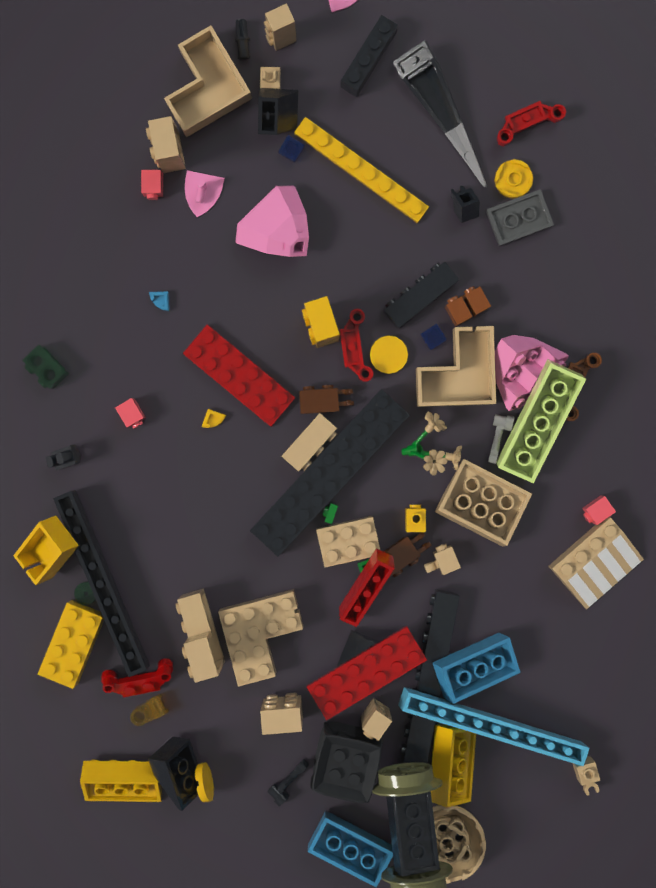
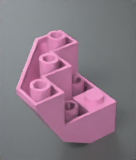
[235,186,309,257]
[495,335,569,411]

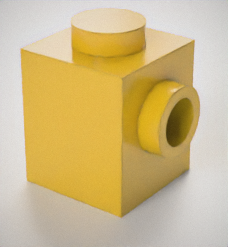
[405,504,426,532]

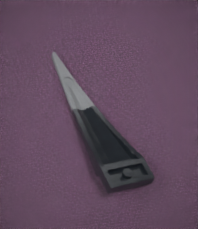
[393,40,487,187]

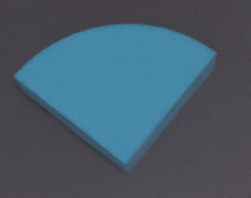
[149,291,170,311]

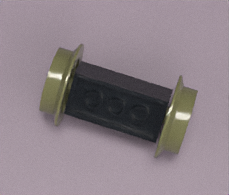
[372,762,453,888]

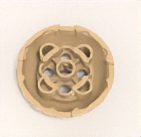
[433,805,486,884]

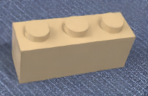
[264,3,296,51]
[282,413,337,472]
[361,698,392,741]

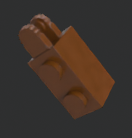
[299,385,354,414]
[383,532,432,578]

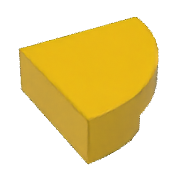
[201,409,227,428]

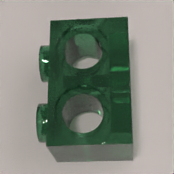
[22,344,69,389]

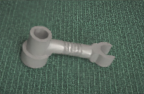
[488,414,515,464]

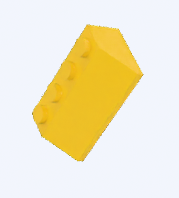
[431,724,476,807]
[80,759,162,802]

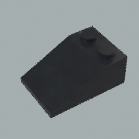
[148,737,199,811]

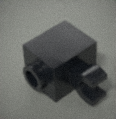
[451,186,480,223]

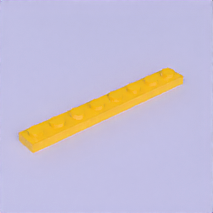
[294,117,429,223]

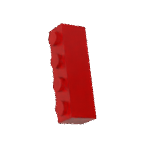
[339,548,395,627]

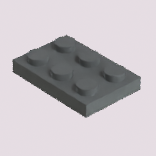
[486,189,554,246]

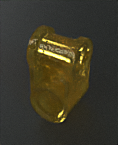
[130,694,169,726]

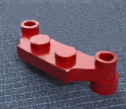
[497,101,566,146]
[339,309,373,382]
[101,658,173,698]

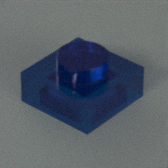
[278,135,305,163]
[420,324,447,351]

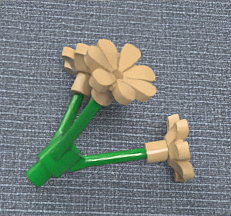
[401,411,462,475]

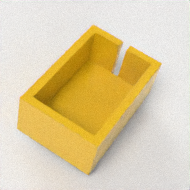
[13,516,79,585]

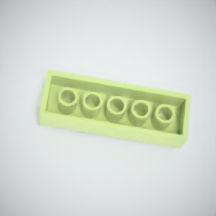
[496,359,586,483]

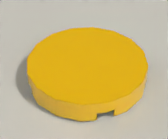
[494,159,533,199]
[370,336,408,374]
[195,762,214,802]

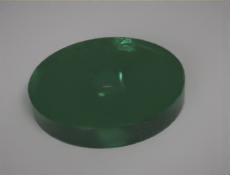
[74,582,96,605]

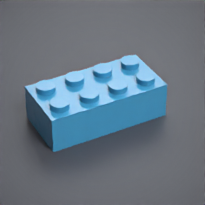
[433,633,521,704]
[308,810,393,888]

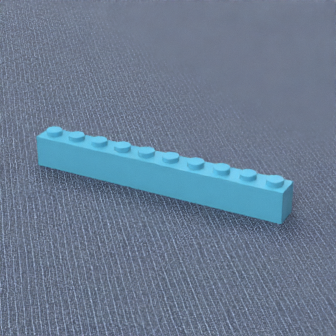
[398,687,589,766]

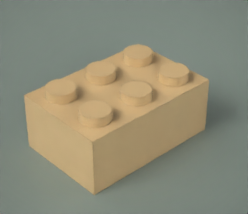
[146,116,186,173]
[316,516,380,567]
[260,693,303,735]

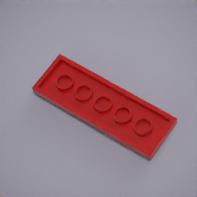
[183,325,295,427]
[307,626,427,720]

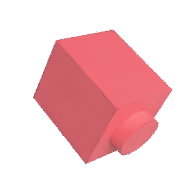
[141,170,163,200]
[115,398,146,429]
[582,495,616,525]

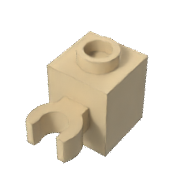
[260,67,281,89]
[424,544,461,575]
[573,756,601,796]

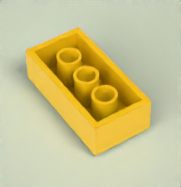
[302,296,340,348]
[37,600,104,689]

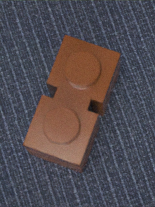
[445,286,491,327]

